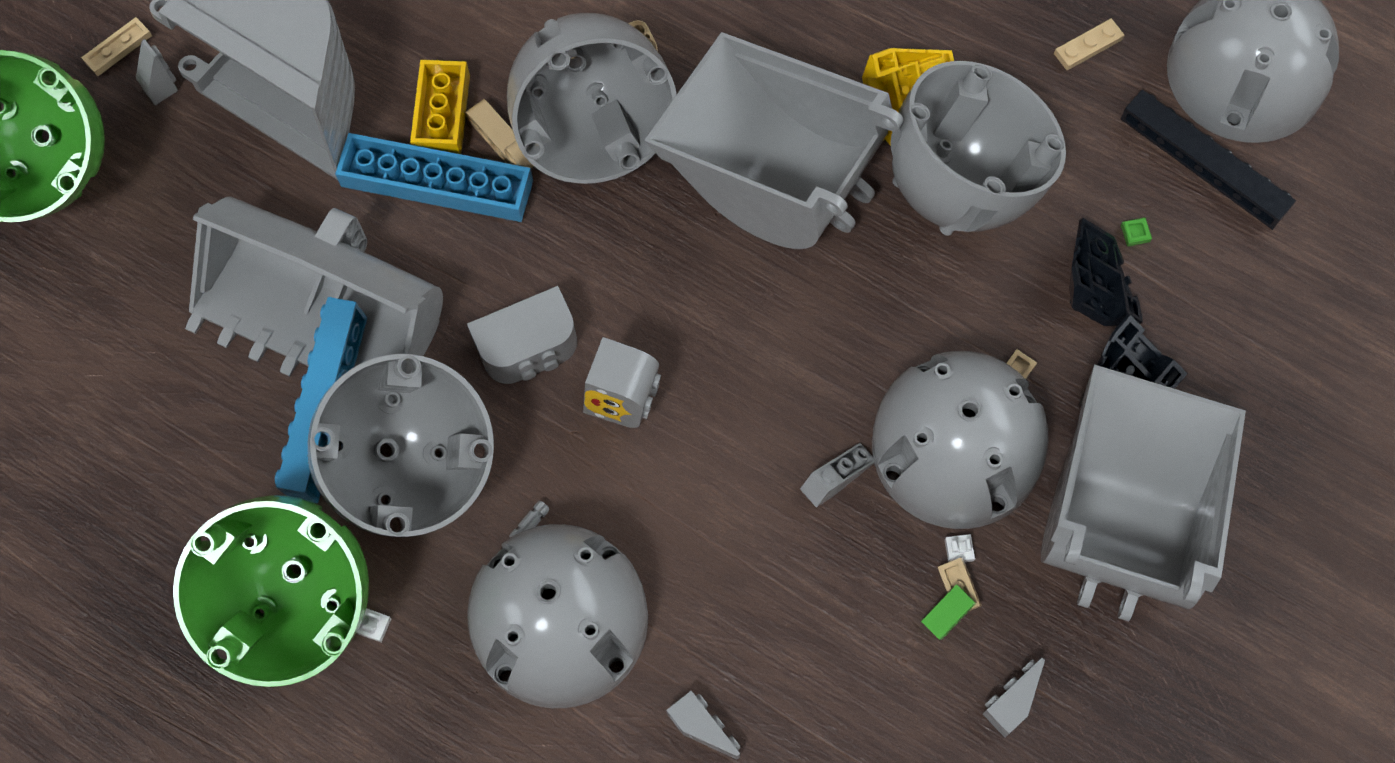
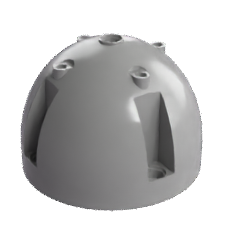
[1167,0,1339,143]
[507,13,677,184]
[891,61,1066,236]
[872,351,1049,529]
[307,354,494,537]
[467,524,648,708]

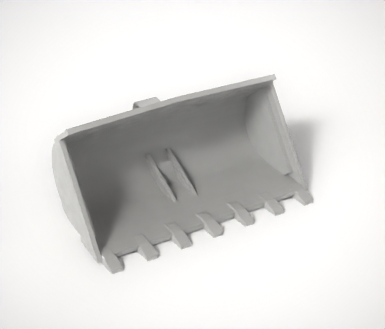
[185,197,443,404]

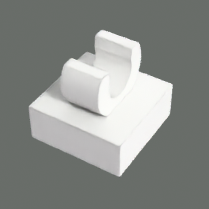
[945,534,975,562]
[356,608,391,643]

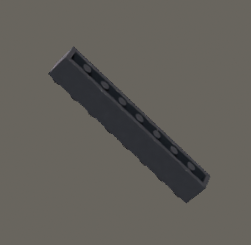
[1121,90,1296,230]

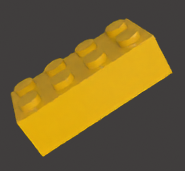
[410,60,470,154]

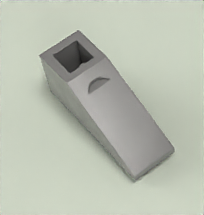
[136,39,178,105]
[800,443,874,508]
[983,658,1045,737]
[666,691,741,760]

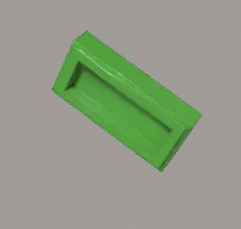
[921,584,976,640]

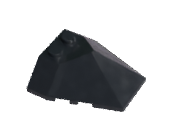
[1069,218,1143,326]
[1078,314,1188,407]

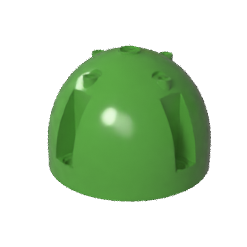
[0,50,105,222]
[173,495,369,687]

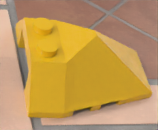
[862,48,954,146]

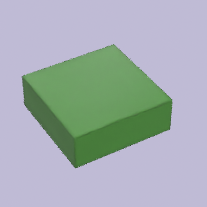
[1121,218,1152,247]

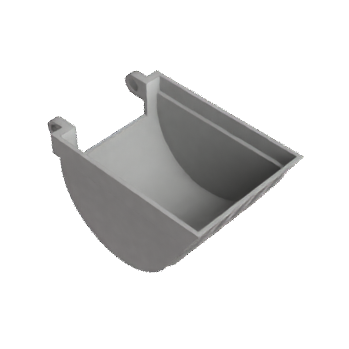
[149,0,355,180]
[644,32,904,249]
[1041,364,1246,621]

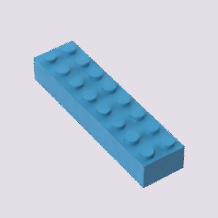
[335,133,533,222]
[275,297,367,503]

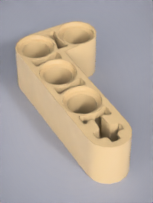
[465,99,534,169]

